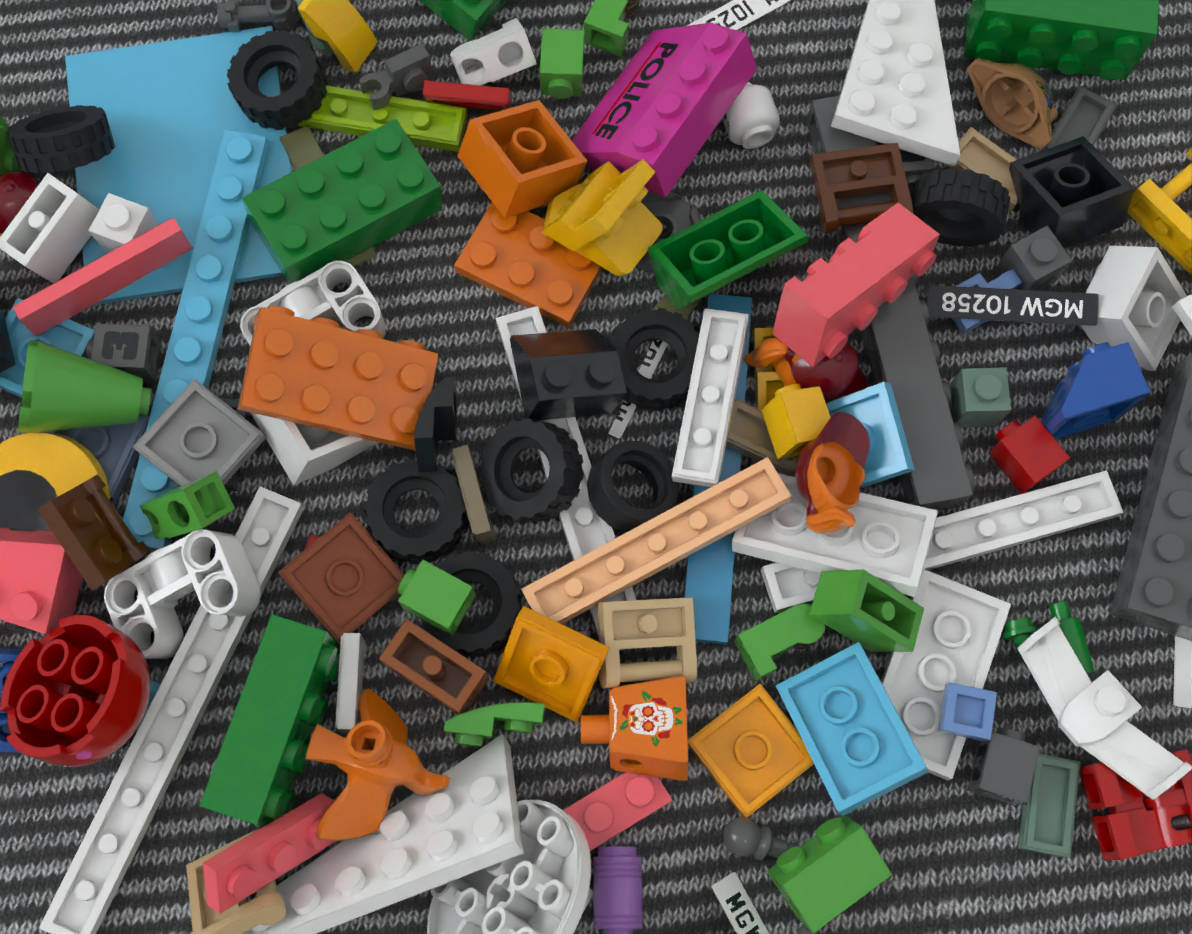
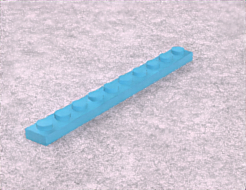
[123,129,270,551]

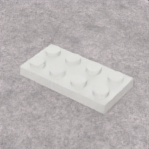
[732,473,938,597]
[881,569,1011,780]

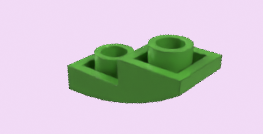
[444,702,545,747]

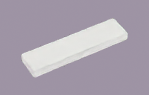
[672,308,749,487]

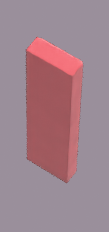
[12,218,193,337]

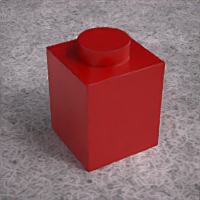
[988,416,1070,494]

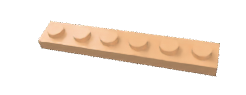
[521,457,791,624]

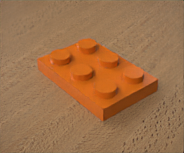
[454,202,603,328]

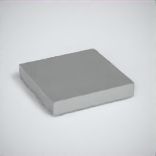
[132,379,266,486]

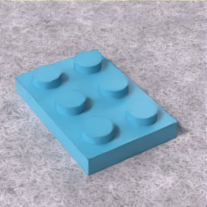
[776,642,929,816]

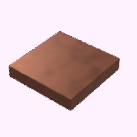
[278,512,404,643]

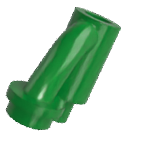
[1002,601,1095,675]

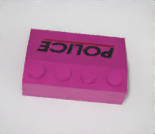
[571,23,757,198]

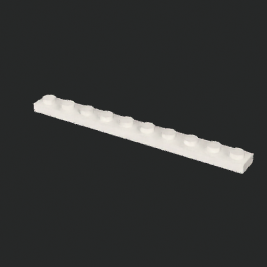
[39,486,304,934]

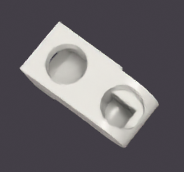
[450,18,537,85]

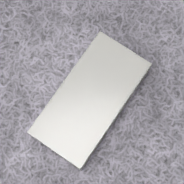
[335,633,365,734]

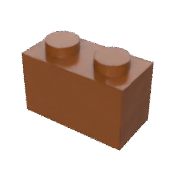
[379,619,489,715]

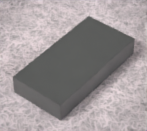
[1041,85,1117,151]

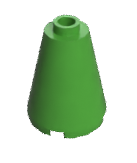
[18,340,151,433]

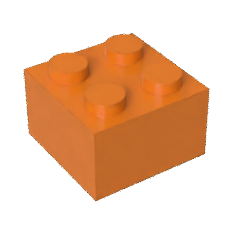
[457,100,587,218]

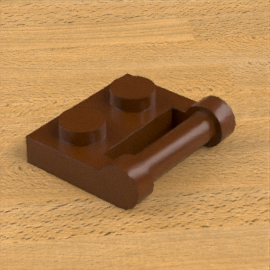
[809,143,913,233]
[37,474,150,590]

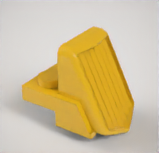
[542,159,663,276]

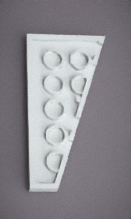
[831,0,960,166]
[242,734,523,934]

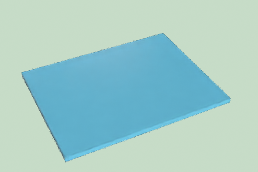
[65,26,292,306]

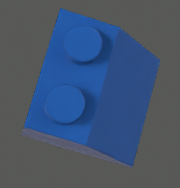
[1040,342,1150,440]

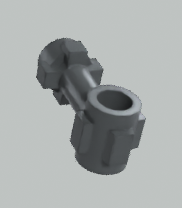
[217,0,299,32]

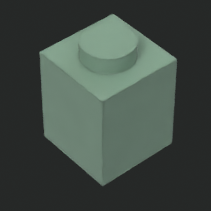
[949,367,1012,428]

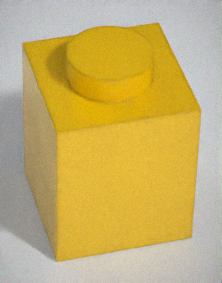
[761,384,831,459]

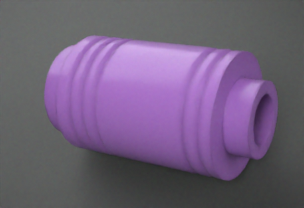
[593,846,643,934]

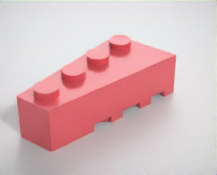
[772,203,940,367]

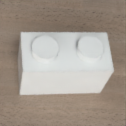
[0,173,100,284]

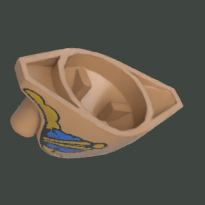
[967,58,1058,149]

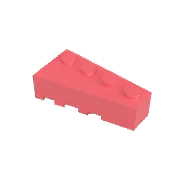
[0,527,83,634]

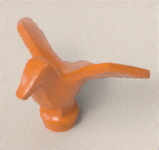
[305,688,450,841]

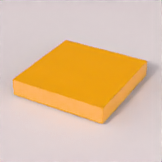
[493,606,610,723]
[688,684,814,818]

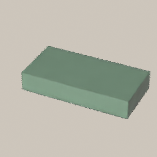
[1018,753,1080,858]

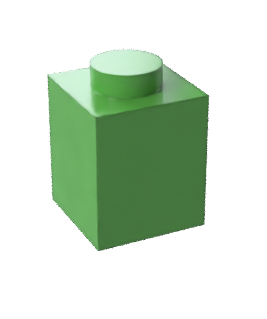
[540,28,584,99]
[397,560,476,637]

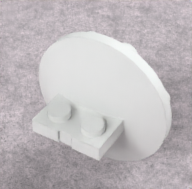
[427,800,593,934]

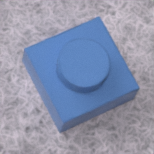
[938,682,997,742]

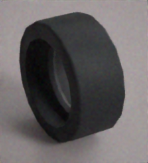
[587,440,679,532]

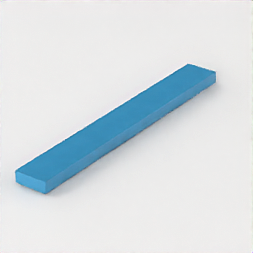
[684,294,752,645]

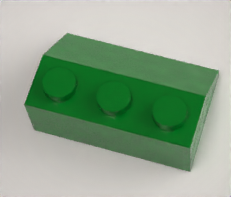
[648,190,808,310]

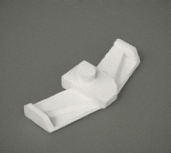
[1017,617,1192,800]

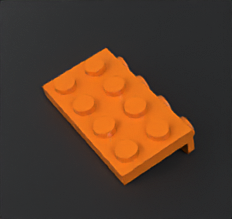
[238,306,438,451]

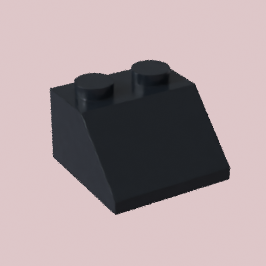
[1009,136,1135,248]
[510,329,627,420]

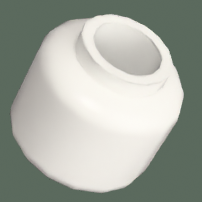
[722,82,780,149]

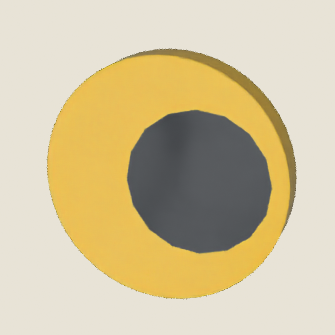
[0,432,110,532]

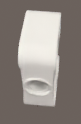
[240,261,386,346]
[104,529,261,659]

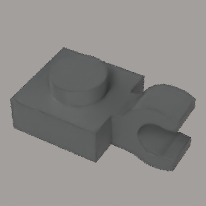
[359,43,433,110]

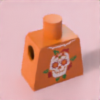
[581,676,688,780]

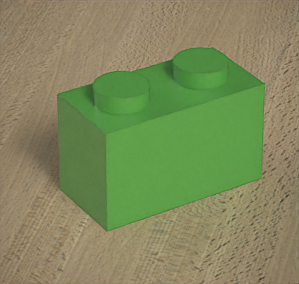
[809,569,924,652]
[767,815,892,934]

